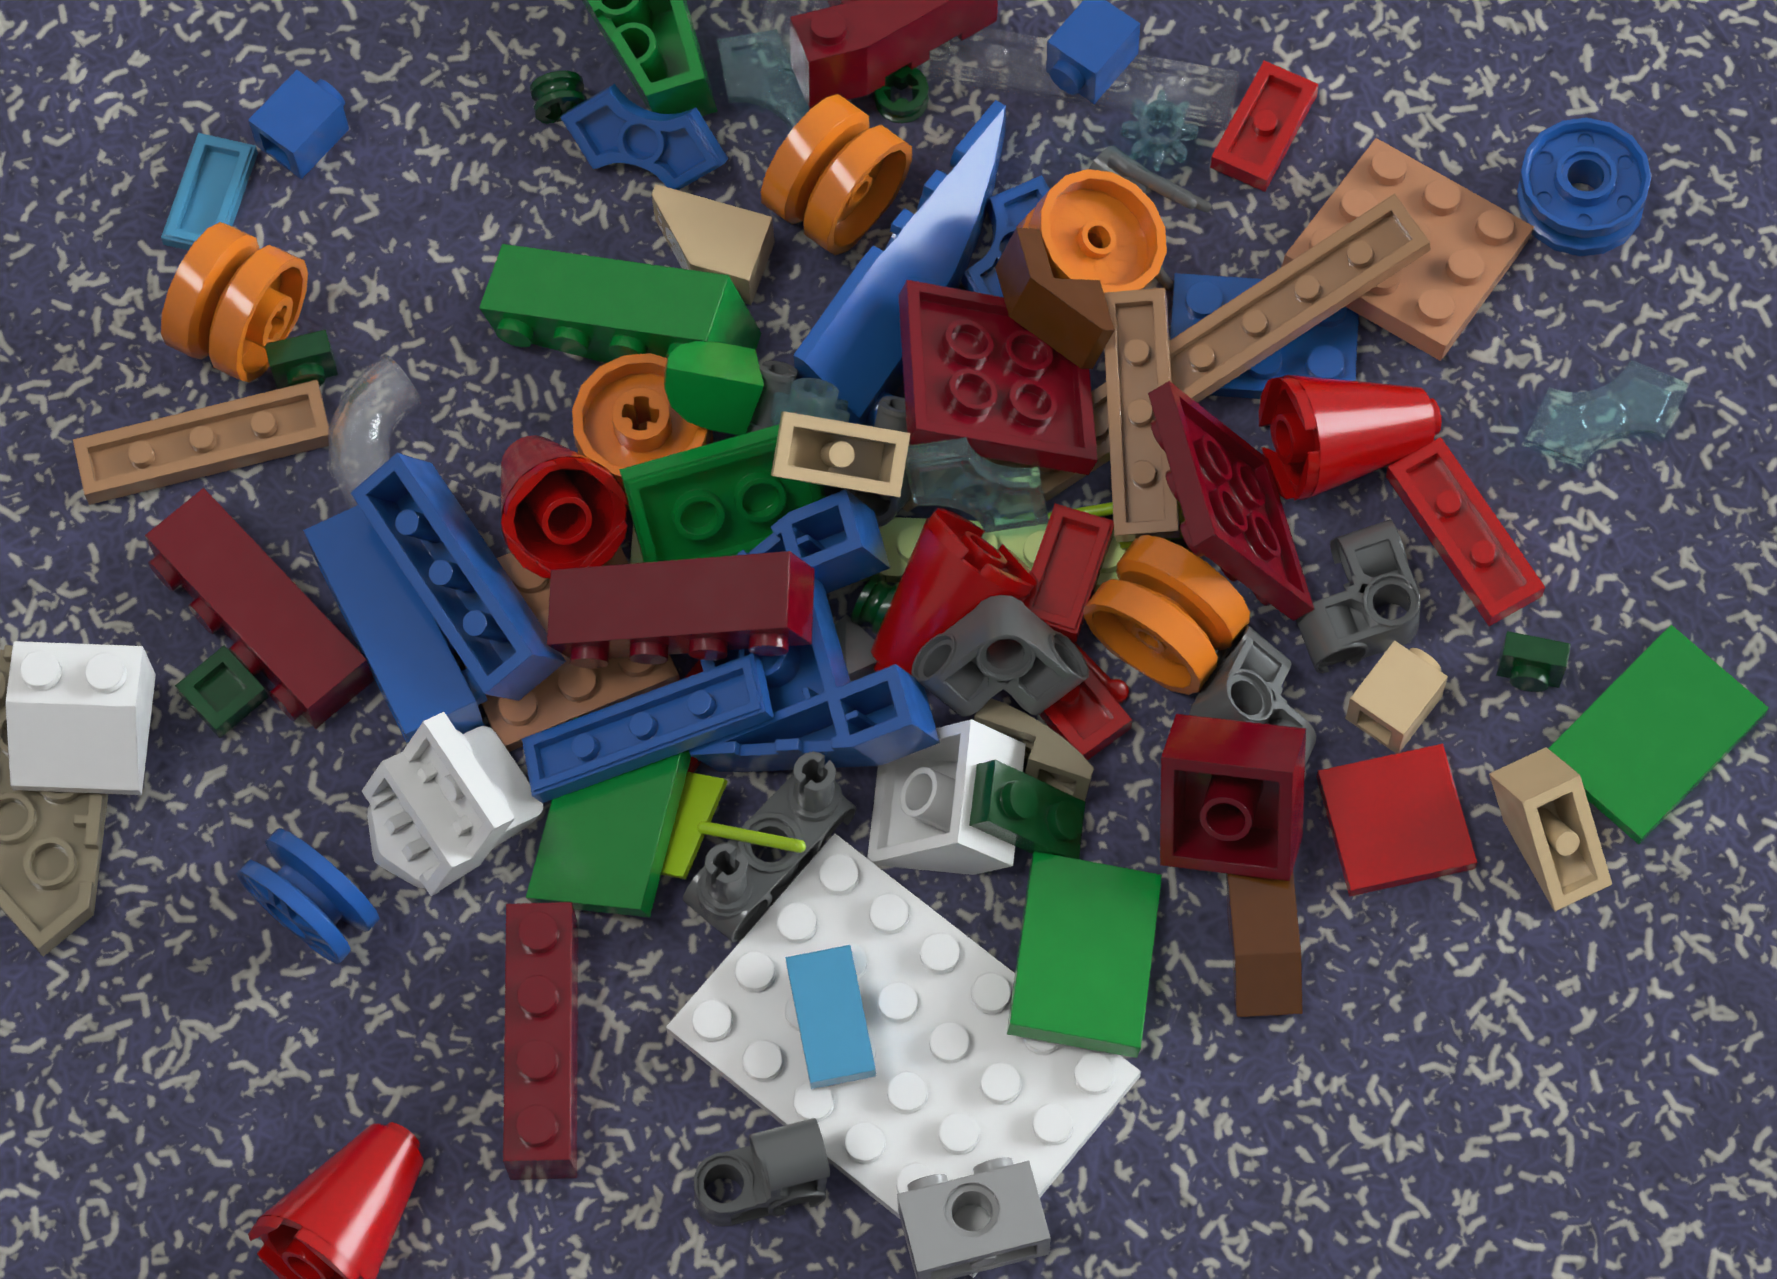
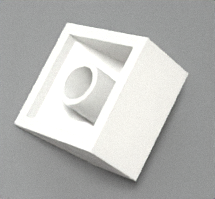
[6,641,156,795]
[867,719,1026,875]

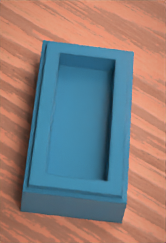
[161,133,258,250]
[785,945,876,1089]

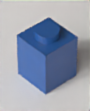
[1046,0,1140,104]
[248,70,349,179]

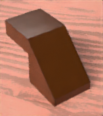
[995,228,1115,369]
[1226,871,1303,1017]

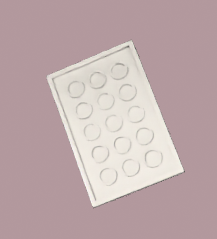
[666,833,1141,1278]

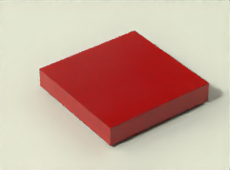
[1316,744,1477,897]

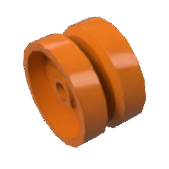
[761,94,912,256]
[1016,169,1167,293]
[161,222,308,383]
[572,353,714,510]
[1084,535,1250,695]

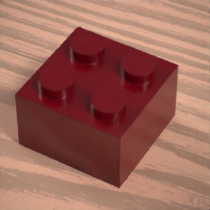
[1160,714,1306,881]

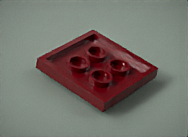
[899,280,1098,475]
[1148,381,1314,621]

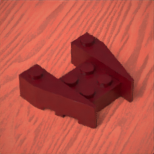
[790,0,998,110]

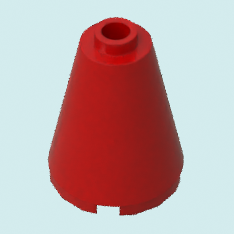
[1259,375,1442,500]
[501,435,628,579]
[871,508,1037,675]
[248,1122,424,1279]

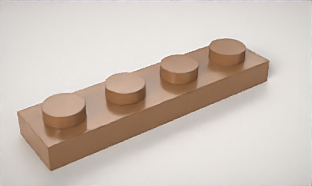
[1104,288,1180,542]
[73,380,334,505]

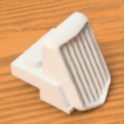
[362,712,543,896]

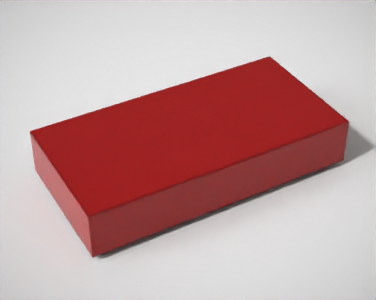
[1023,503,1114,642]

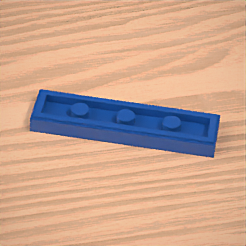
[522,653,774,803]

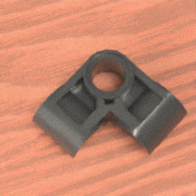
[1296,519,1421,674]
[911,595,1089,717]
[1189,625,1317,765]
[694,1118,830,1227]

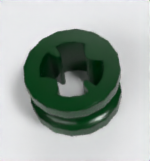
[874,65,929,124]
[530,71,587,124]
[851,573,899,634]

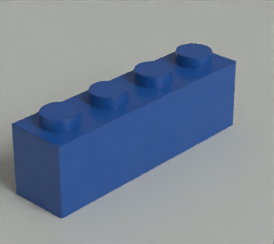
[350,453,566,701]
[303,505,488,744]

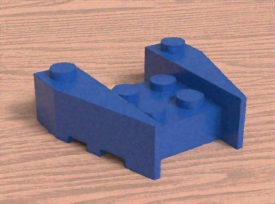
[689,489,940,772]

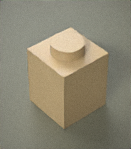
[1345,640,1448,753]

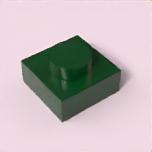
[265,329,338,389]
[1496,631,1571,692]
[175,645,269,738]

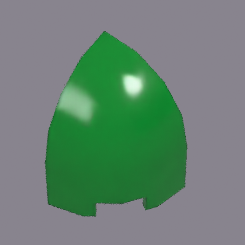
[664,341,764,435]

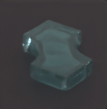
[717,29,852,130]
[1523,360,1689,470]
[905,437,1049,533]

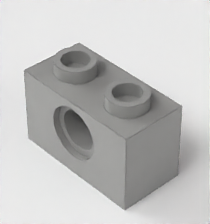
[897,1157,1051,1279]

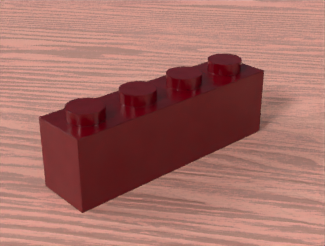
[145,488,374,729]
[547,551,815,668]
[503,902,578,1180]

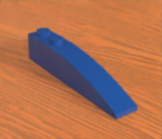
[793,100,1006,427]

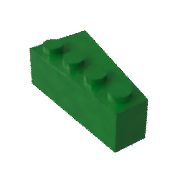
[582,0,718,116]
[479,244,762,363]

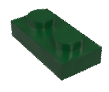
[969,759,1086,859]

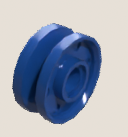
[1516,118,1651,256]
[236,828,380,964]

